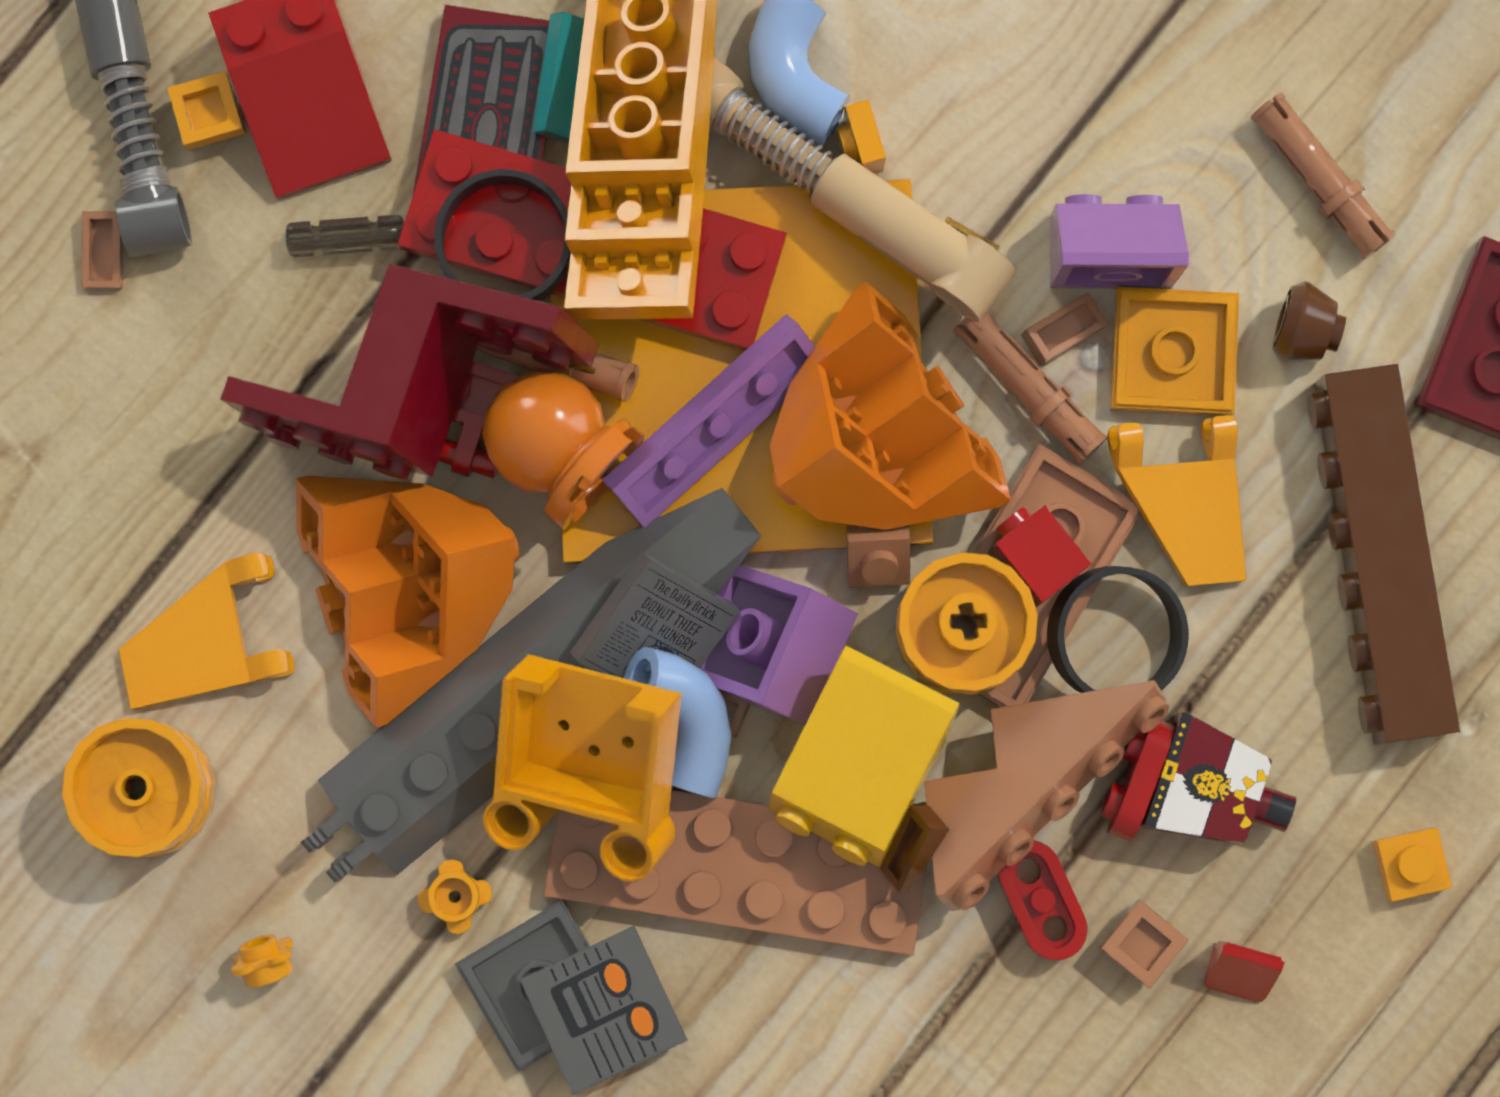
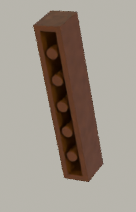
[1307,364,1460,745]

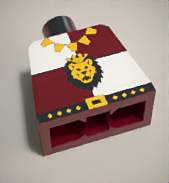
[1140,712,1296,844]

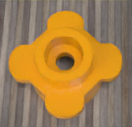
[418,859,492,934]
[230,934,294,988]

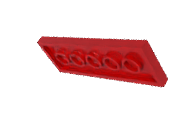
[397,129,787,351]

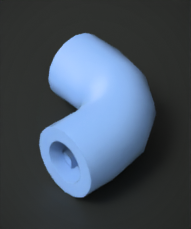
[748,0,850,147]
[624,647,732,798]

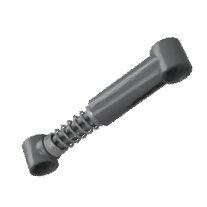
[75,0,192,259]

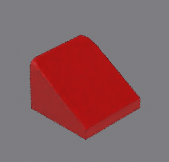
[1204,941,1285,1002]

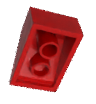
[208,0,392,200]

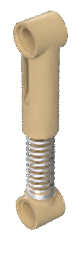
[709,57,1016,322]

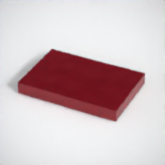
[1415,236,1500,440]

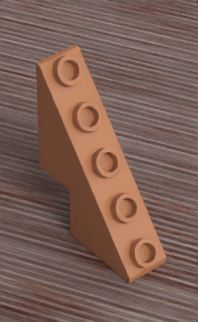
[924,680,1169,911]

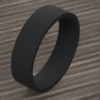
[434,169,571,301]
[1047,566,1189,693]

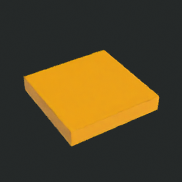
[1110,286,1239,416]

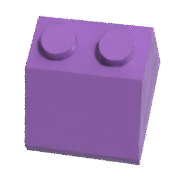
[1050,194,1189,289]
[700,565,858,726]

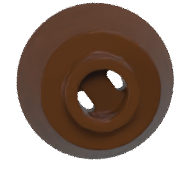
[1272,281,1346,363]

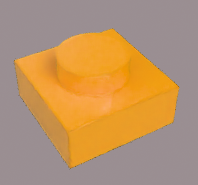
[167,71,246,151]
[836,99,886,173]
[1372,827,1453,902]

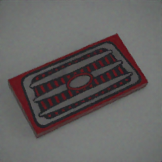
[412,5,549,197]

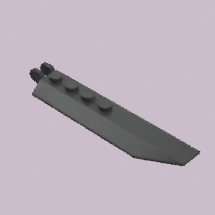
[301,488,762,883]

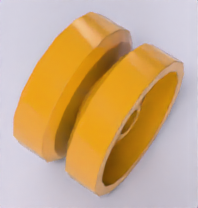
[895,552,1038,696]
[62,718,216,857]

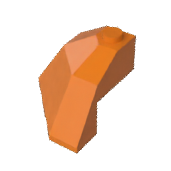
[769,281,1011,530]
[296,476,519,728]

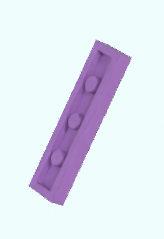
[602,314,815,528]

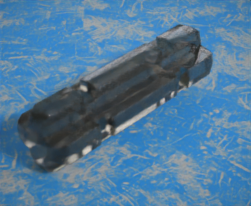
[285,214,404,258]

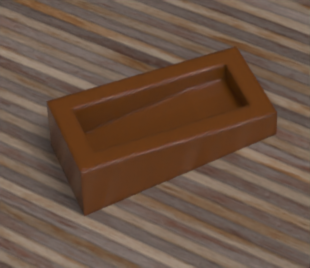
[880,805,950,893]

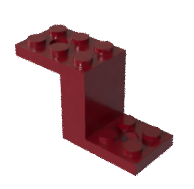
[220,263,599,480]

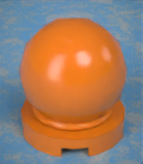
[482,371,644,530]

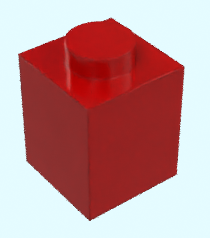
[991,505,1091,607]

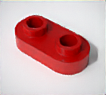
[1100,721,1175,842]
[997,840,1088,960]

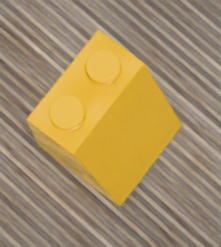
[769,646,960,868]

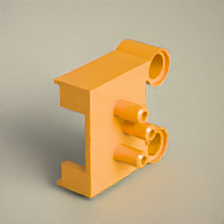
[483,654,682,882]

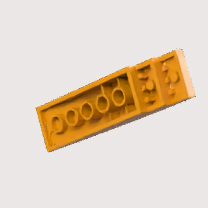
[564,0,717,320]

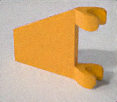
[1107,415,1247,586]
[119,552,295,710]

